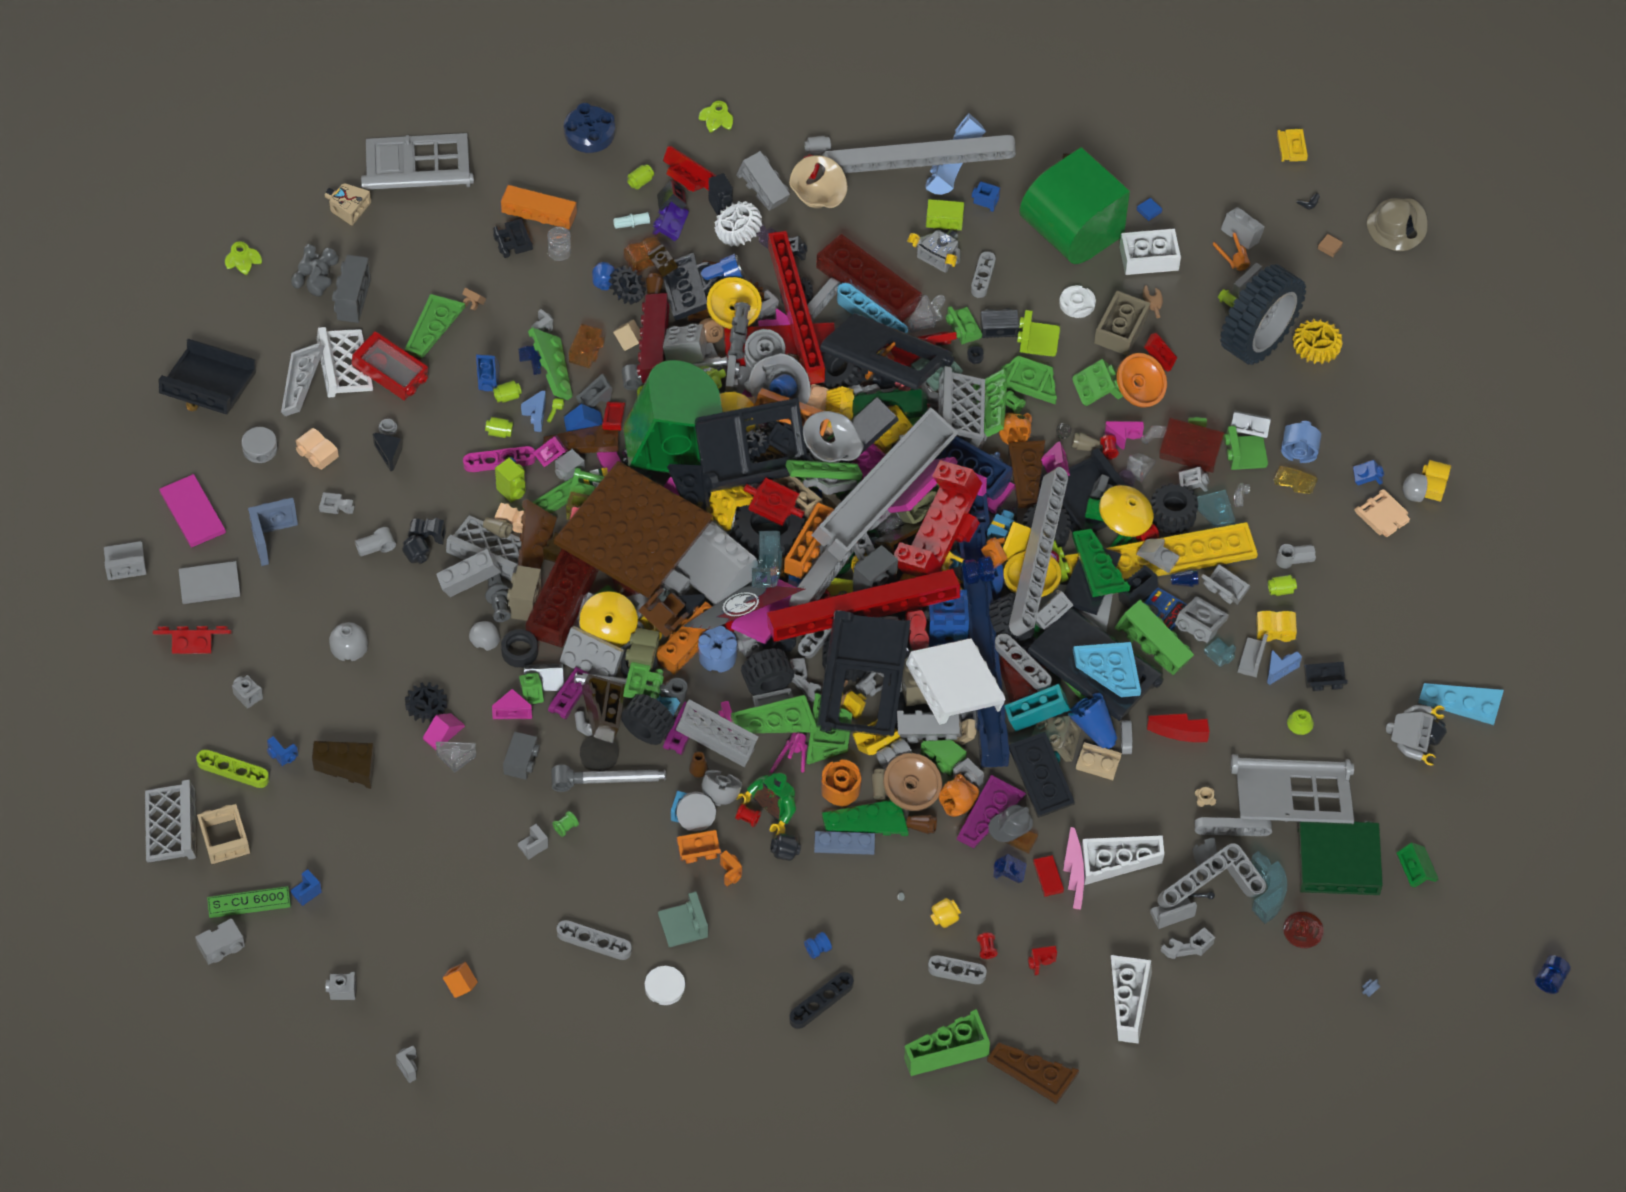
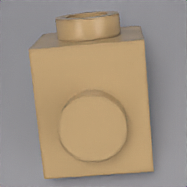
[953,719,976,745]

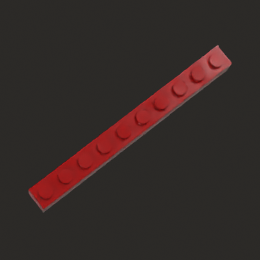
[768,231,825,384]
[767,569,960,642]

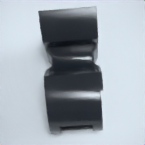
[408,518,446,545]

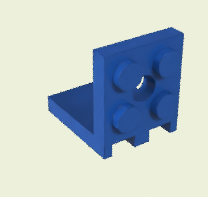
[928,590,969,648]

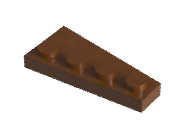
[987,1043,1079,1104]

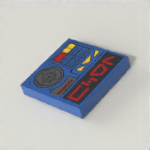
[1145,588,1187,631]

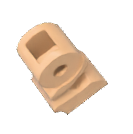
[495,503,524,533]

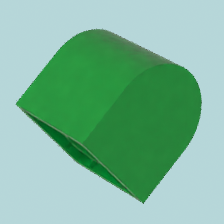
[1020,147,1130,264]
[624,360,723,472]

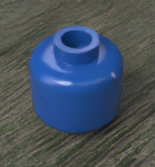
[592,262,615,290]
[769,374,797,398]

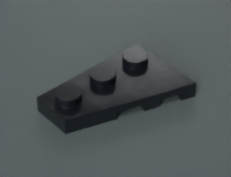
[667,464,711,514]

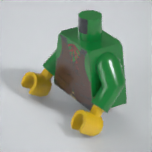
[736,773,796,836]

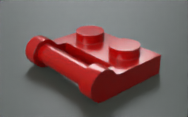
[917,331,957,345]

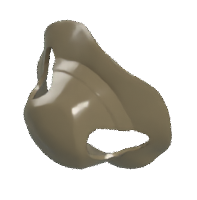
[1367,198,1428,251]

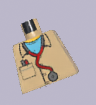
[325,184,371,226]

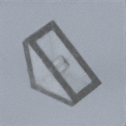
[908,295,937,333]
[1126,453,1156,482]
[436,741,477,773]

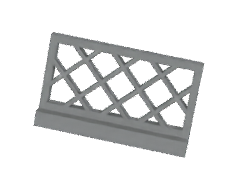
[938,366,985,441]
[446,515,522,581]
[676,699,758,767]
[145,779,197,863]

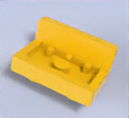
[853,720,901,755]

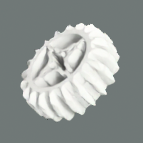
[714,201,763,247]

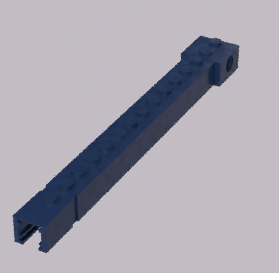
[957,494,1010,768]

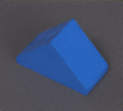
[564,404,603,432]

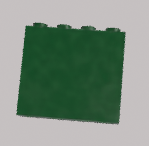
[1297,821,1383,895]

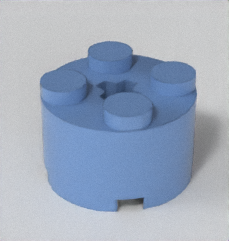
[1281,421,1321,463]
[698,626,737,672]

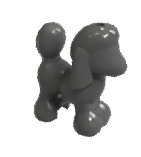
[291,244,339,297]

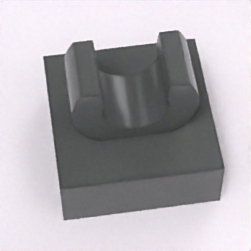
[1090,474,1113,500]

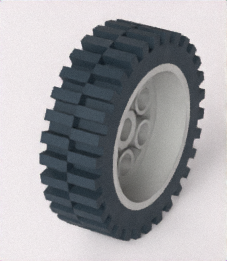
[1220,264,1306,365]

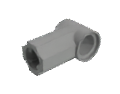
[355,527,396,557]
[1276,544,1316,569]

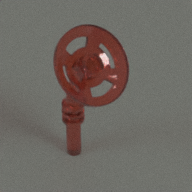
[1283,912,1324,948]

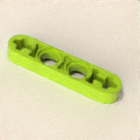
[196,750,269,788]

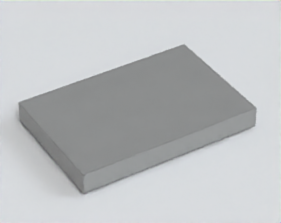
[179,561,240,604]

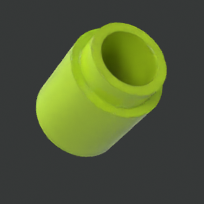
[627,164,654,189]
[493,380,522,403]
[485,417,513,438]
[1268,575,1297,596]

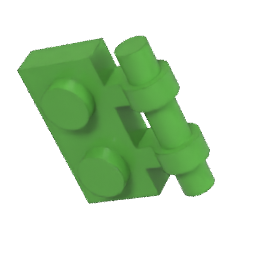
[623,662,664,699]

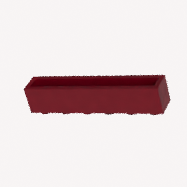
[637,293,670,383]

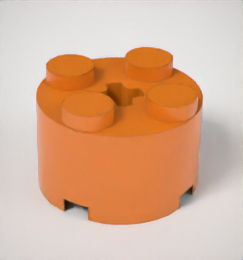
[821,760,861,807]

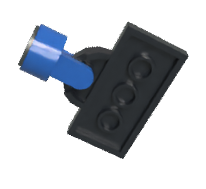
[663,253,745,321]

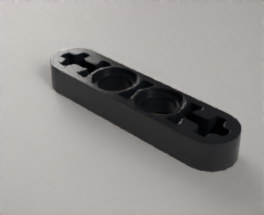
[789,972,854,1029]

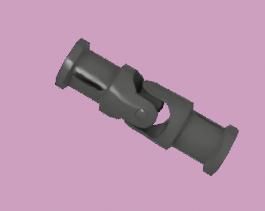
[728,302,751,359]

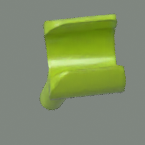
[547,398,564,422]

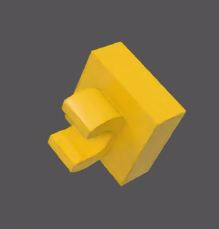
[842,691,867,719]

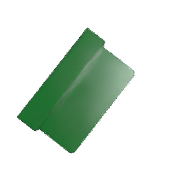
[1397,842,1439,888]

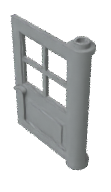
[361,133,474,190]
[1230,754,1354,824]

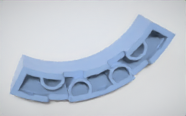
[926,114,986,195]

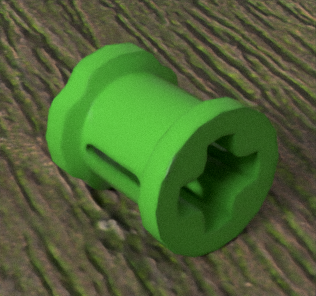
[1006,390,1026,414]
[552,811,579,837]

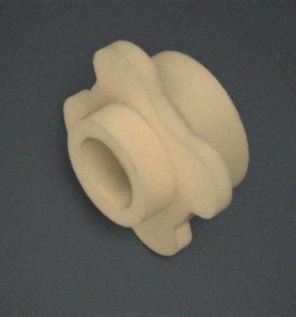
[1195,787,1216,807]

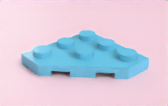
[1073,642,1141,697]

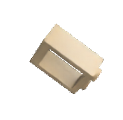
[197,804,250,864]

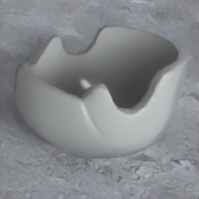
[1403,473,1428,502]
[469,621,500,651]

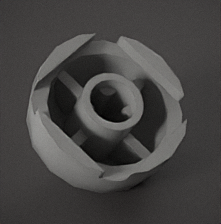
[329,622,368,661]
[702,770,742,807]

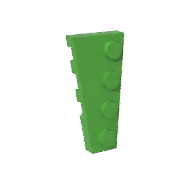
[405,294,465,359]
[528,327,573,400]
[972,369,1008,437]
[730,695,817,733]

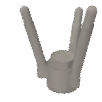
[856,672,883,697]

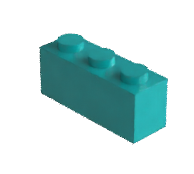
[1004,684,1070,731]

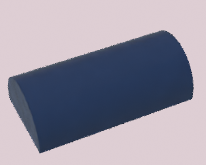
[935,436,1012,500]

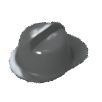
[989,805,1033,842]

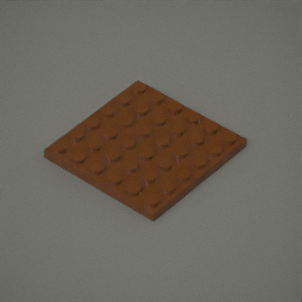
[554,461,713,599]

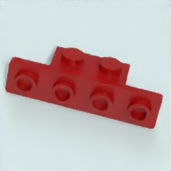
[663,146,716,192]
[153,626,233,654]

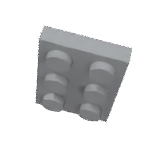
[559,626,624,677]

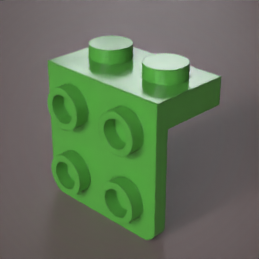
[1072,359,1123,406]
[1224,426,1268,470]

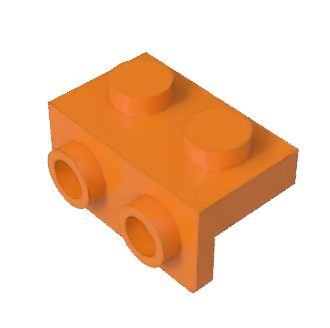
[676,830,721,864]

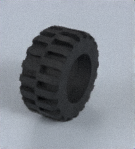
[734,503,806,567]

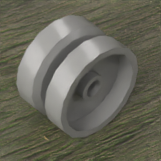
[744,329,785,376]

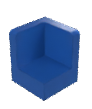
[291,869,322,906]

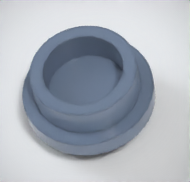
[1362,979,1381,997]

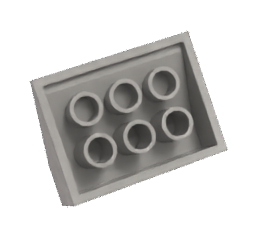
[674,522,761,605]

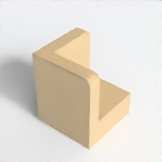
[613,319,642,351]

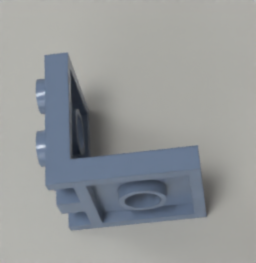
[248,498,298,566]

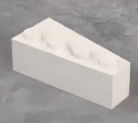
[1081,836,1164,885]
[1111,955,1152,1044]

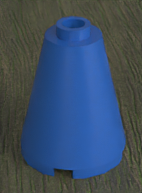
[1068,693,1117,749]

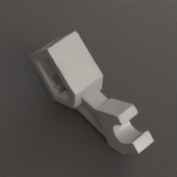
[789,658,821,702]
[1161,927,1215,959]

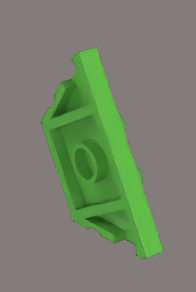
[990,356,1057,404]
[807,693,852,764]

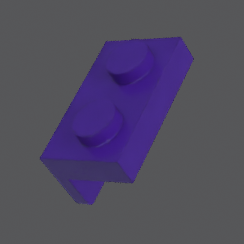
[652,201,689,241]

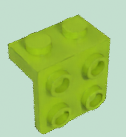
[1017,310,1060,357]

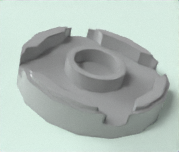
[676,792,716,832]

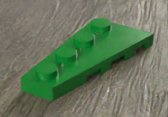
[1072,529,1130,597]
[822,800,908,836]

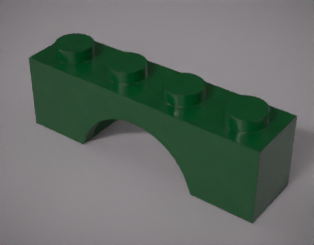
[852,388,927,419]

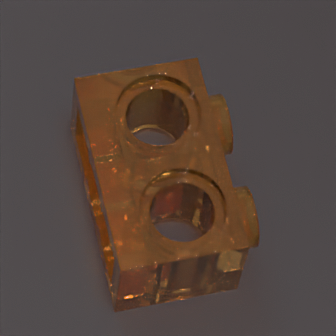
[569,324,605,368]

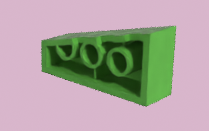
[1115,600,1194,676]
[904,1009,990,1076]

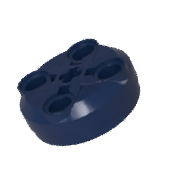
[564,103,615,153]

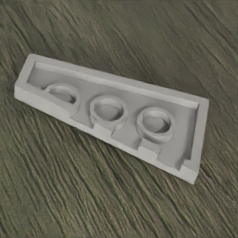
[281,343,325,416]

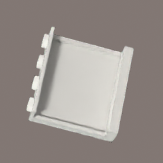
[906,638,1006,725]

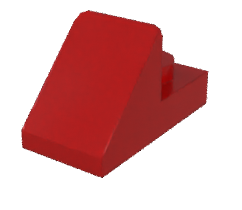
[1144,333,1177,372]

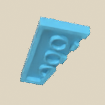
[1418,683,1504,725]

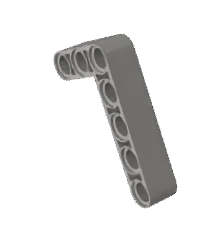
[1158,844,1266,909]

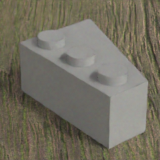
[736,151,790,211]
[897,711,962,743]

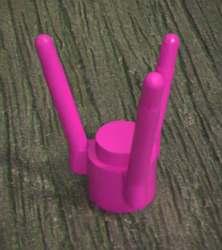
[770,732,808,773]

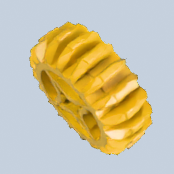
[1293,318,1343,365]

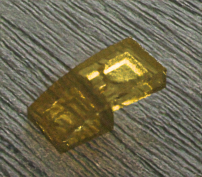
[1274,466,1318,494]

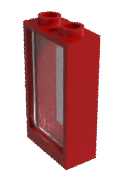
[352,331,428,401]

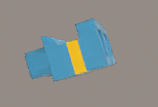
[986,510,1014,549]

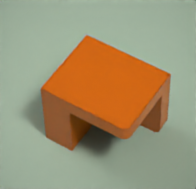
[443,962,478,998]

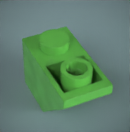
[920,740,967,776]

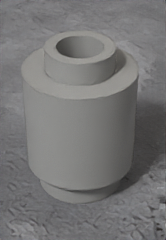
[804,136,831,155]

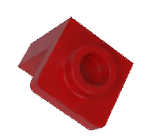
[1028,946,1057,975]

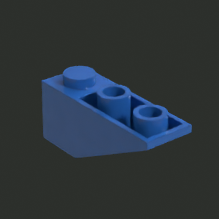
[476,354,500,391]

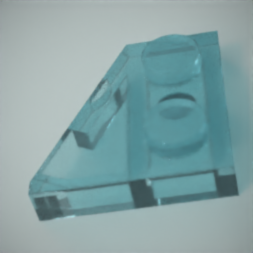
[1197,490,1235,528]

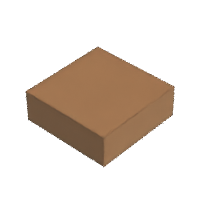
[1318,234,1343,257]

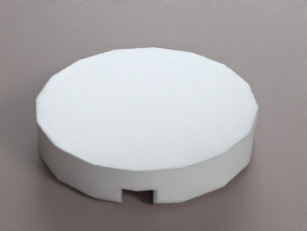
[1059,285,1096,318]
[644,966,685,1005]

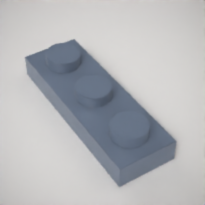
[814,831,875,855]

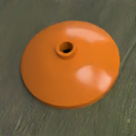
[1117,353,1167,408]

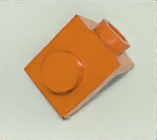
[981,537,1008,569]
[720,850,742,887]

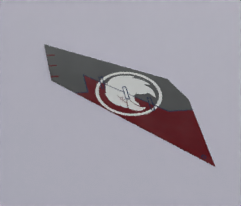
[682,585,805,629]

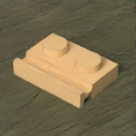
[1076,742,1122,780]

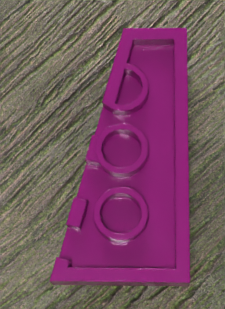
[956,775,1026,849]

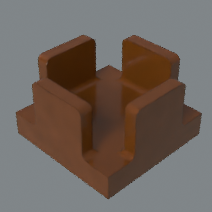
[638,588,689,637]

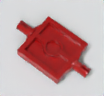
[743,477,805,526]

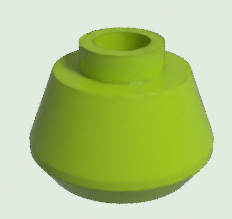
[1287,709,1314,735]

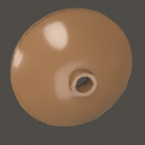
[883,753,942,811]

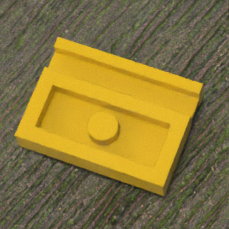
[1277,129,1308,162]

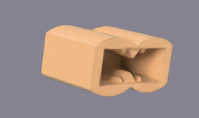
[296,428,339,470]

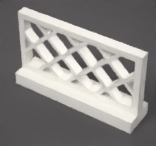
[317,327,373,397]

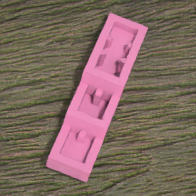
[1063,827,1084,910]

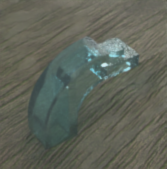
[752,531,782,588]
[1251,851,1287,924]

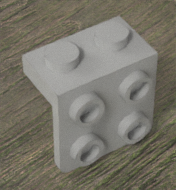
[1201,565,1251,605]

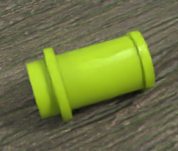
[1218,289,1236,307]

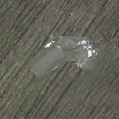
[929,295,945,321]
[1141,426,1169,444]
[1234,483,1250,507]

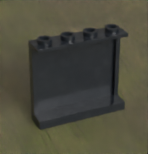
[158,339,256,415]
[1039,448,1131,533]

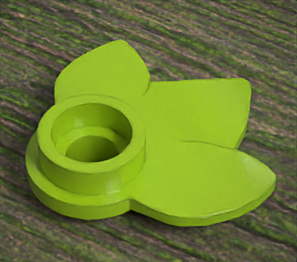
[699,101,733,133]
[225,242,262,275]

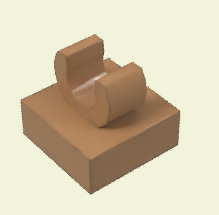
[462,288,486,311]

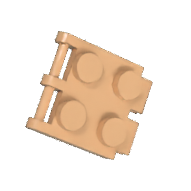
[1354,489,1410,537]

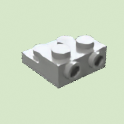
[1175,596,1229,643]

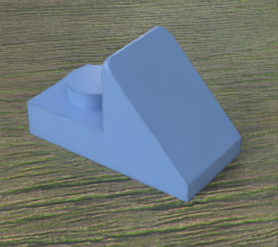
[521,391,546,432]
[1267,650,1302,685]

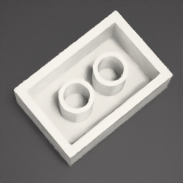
[1119,229,1181,275]

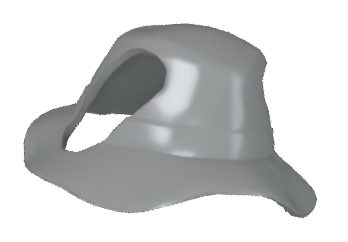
[749,354,811,404]
[803,411,864,463]

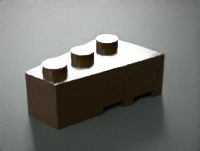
[875,520,923,578]
[582,674,625,743]
[312,741,375,789]

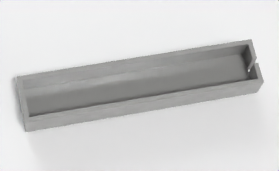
[812,408,959,561]

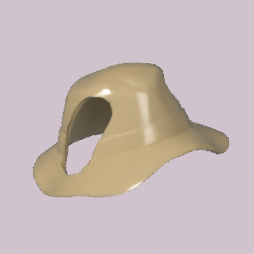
[789,156,848,208]

